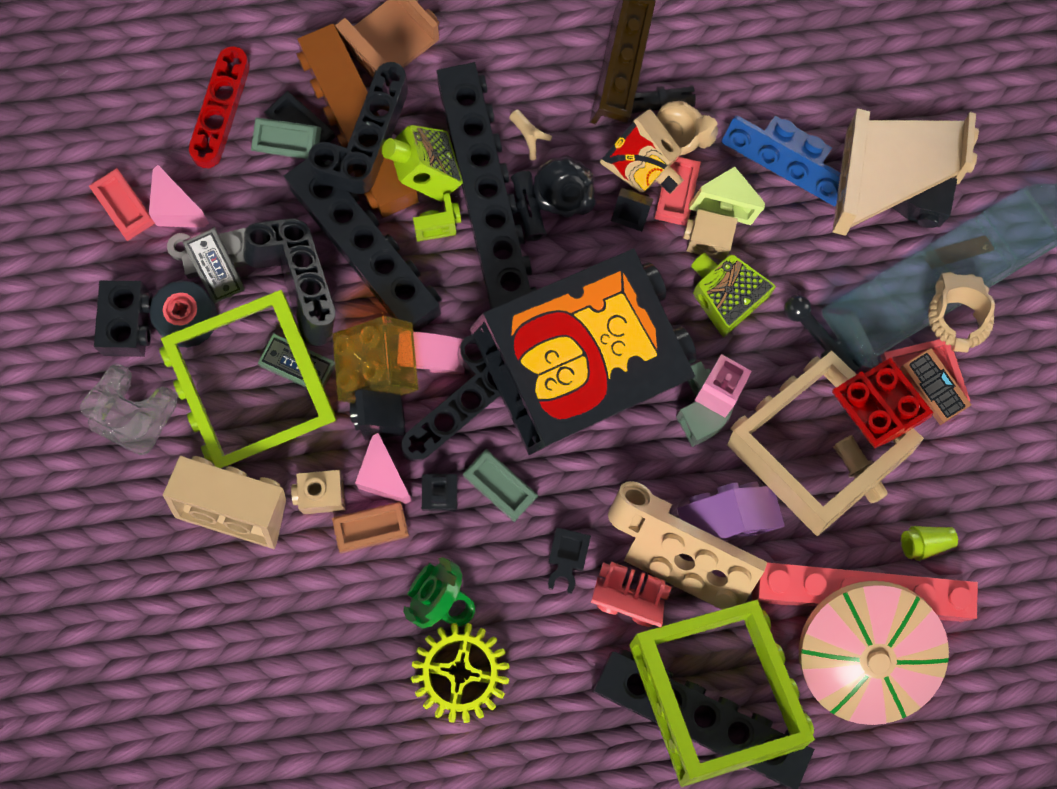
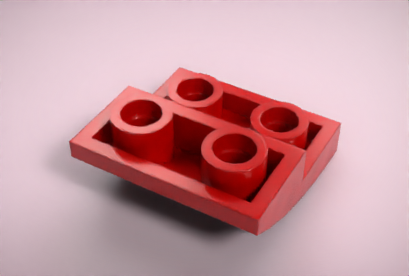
[832,357,934,449]

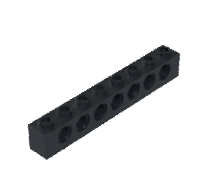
[436,62,537,309]

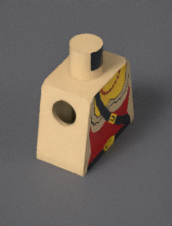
[600,109,684,194]

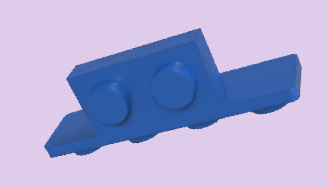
[722,115,841,206]

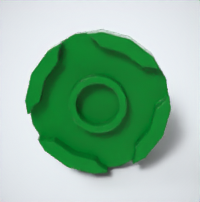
[403,557,475,629]

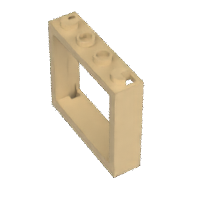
[727,351,924,536]

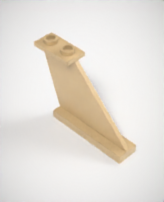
[832,108,979,236]

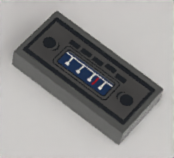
[182,226,246,304]

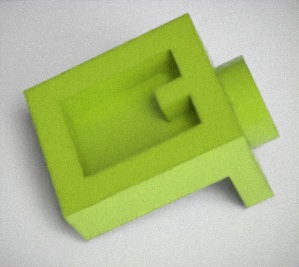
[413,193,461,242]

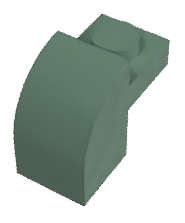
[676,361,734,447]

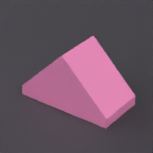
[149,165,209,228]
[695,354,752,418]
[355,433,411,504]

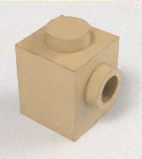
[291,470,346,514]

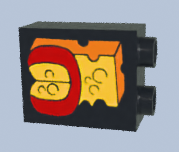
[469,248,696,455]

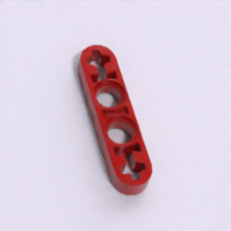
[189,46,250,169]

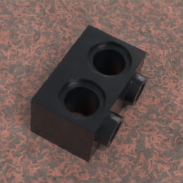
[94,280,153,357]

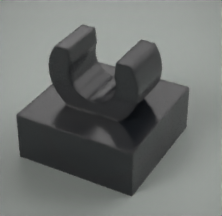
[611,188,653,232]
[421,474,458,511]

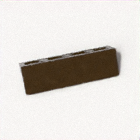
[589,0,656,125]

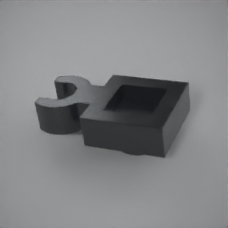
[548,527,591,595]

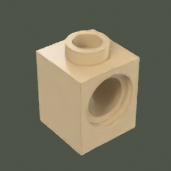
[683,209,738,260]

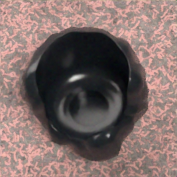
[533,155,596,218]

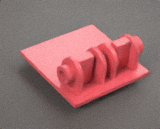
[591,561,671,627]

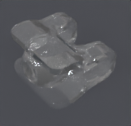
[80,363,177,455]

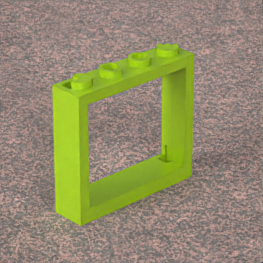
[159,290,337,468]
[629,600,815,787]

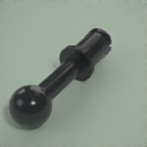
[784,295,862,372]

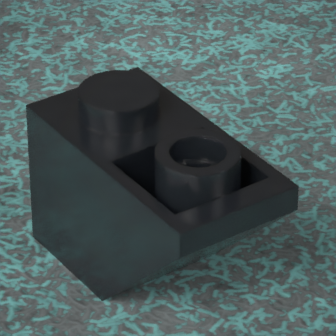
[350,390,406,440]

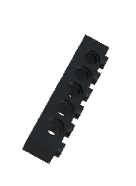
[283,158,442,332]
[592,648,815,789]

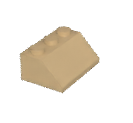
[163,456,286,549]

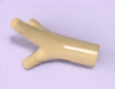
[509,109,552,161]

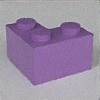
[677,481,785,541]

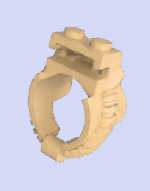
[928,272,995,353]

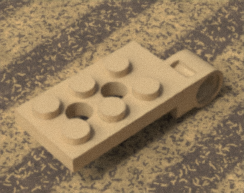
[608,481,767,609]

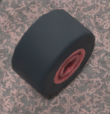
[149,280,217,348]

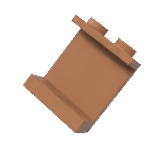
[335,0,439,78]

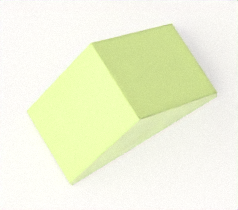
[689,167,765,225]

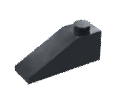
[892,178,957,228]

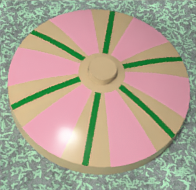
[799,581,949,725]

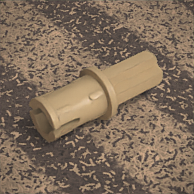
[833,435,888,503]

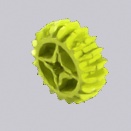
[411,623,509,723]

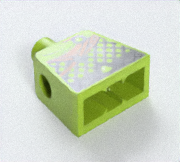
[382,125,463,202]
[691,252,776,338]

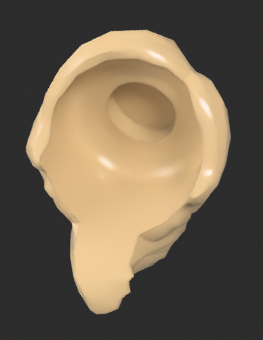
[656,101,718,156]

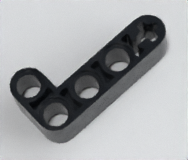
[308,62,408,194]
[243,219,336,346]
[401,335,501,462]

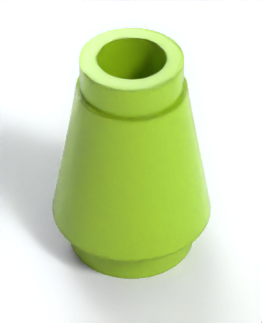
[901,526,958,561]

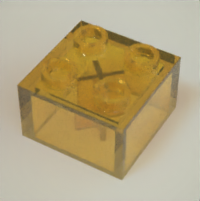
[332,316,419,403]

